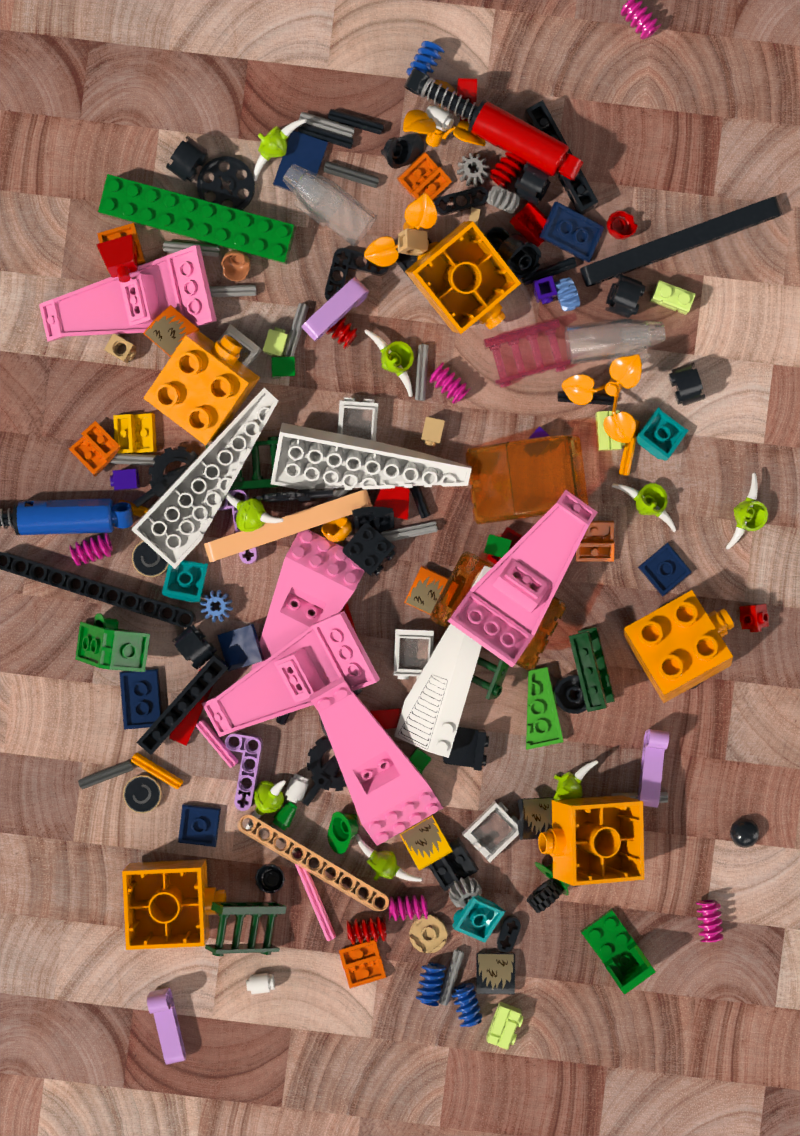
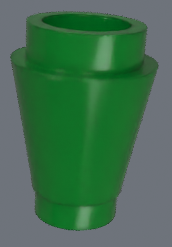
[272,801,298,831]

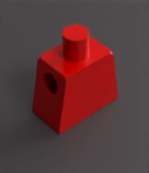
[457,78,477,121]
[96,234,138,283]
[373,486,410,520]

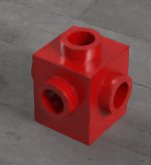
[739,604,769,632]

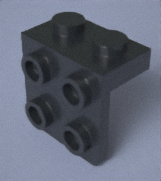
[343,523,397,577]
[443,727,489,771]

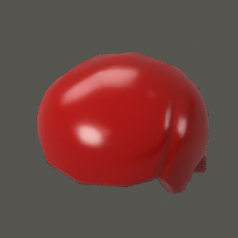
[607,210,638,240]

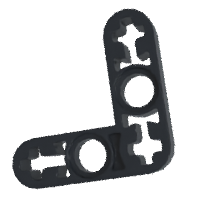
[325,248,388,301]

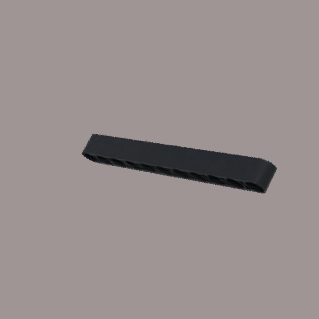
[580,196,782,287]
[0,552,196,628]

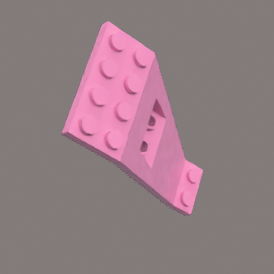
[39,245,217,341]
[448,490,598,668]
[251,530,365,671]
[201,611,380,737]
[309,677,443,846]

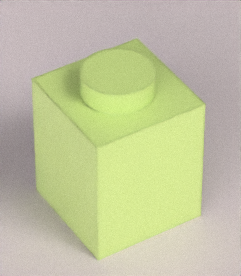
[263,327,289,357]

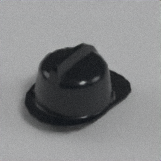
[381,134,424,169]

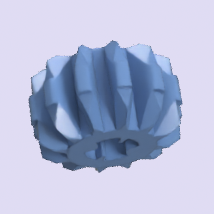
[555,277,580,312]
[200,590,233,622]

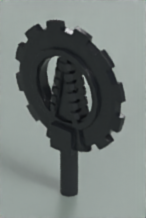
[133,446,199,508]
[252,489,334,502]
[302,738,347,806]

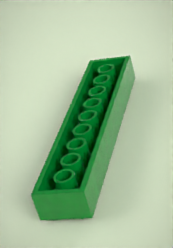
[98,174,296,265]

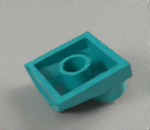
[636,407,689,461]
[162,560,208,602]
[452,896,505,943]

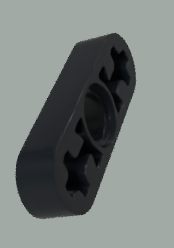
[434,187,488,216]

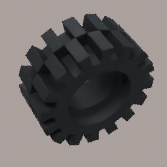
[527,878,563,913]

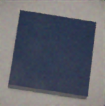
[638,543,692,596]
[217,624,265,672]
[178,804,221,847]

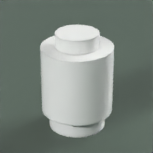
[425,105,454,132]
[284,773,309,803]
[246,973,275,995]

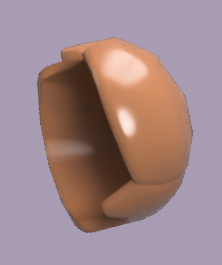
[221,250,250,282]

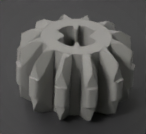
[457,153,489,187]
[487,186,520,213]
[448,876,482,909]

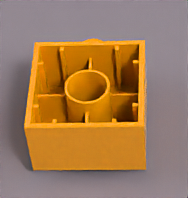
[405,221,521,334]
[143,331,261,445]
[624,590,734,703]
[538,795,644,886]
[122,859,227,950]

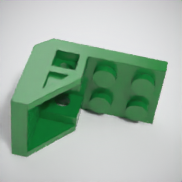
[75,622,150,672]
[581,909,656,995]

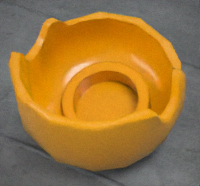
[321,517,352,542]

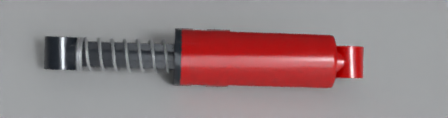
[404,68,583,180]

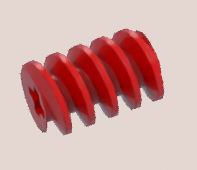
[490,152,526,189]
[326,317,358,349]
[347,917,387,945]

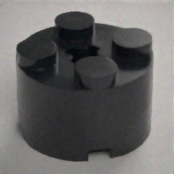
[166,136,208,182]
[514,163,551,205]
[496,234,541,280]
[605,274,646,318]
[669,362,706,406]
[172,624,217,670]
[553,674,587,714]

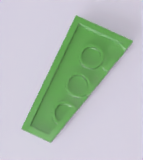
[526,667,564,750]

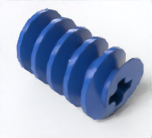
[406,41,445,77]
[416,962,446,1006]
[452,983,482,1027]

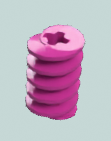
[620,0,662,40]
[429,362,472,404]
[70,533,113,566]
[389,895,428,921]
[696,900,724,942]

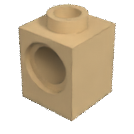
[398,228,429,256]
[104,333,137,363]
[421,417,445,447]

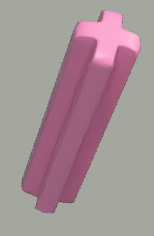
[196,719,238,768]

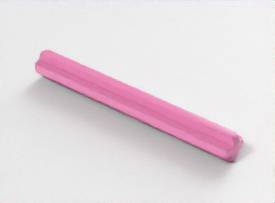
[292,851,336,941]

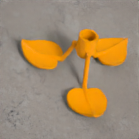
[403,79,486,147]
[364,193,439,267]
[562,354,642,443]

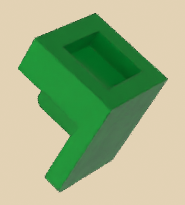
[271,357,296,379]
[483,534,512,558]
[408,747,431,775]

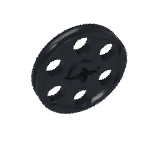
[197,156,255,211]

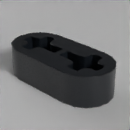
[496,915,521,952]

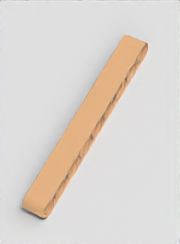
[204,489,373,562]
[238,815,389,911]

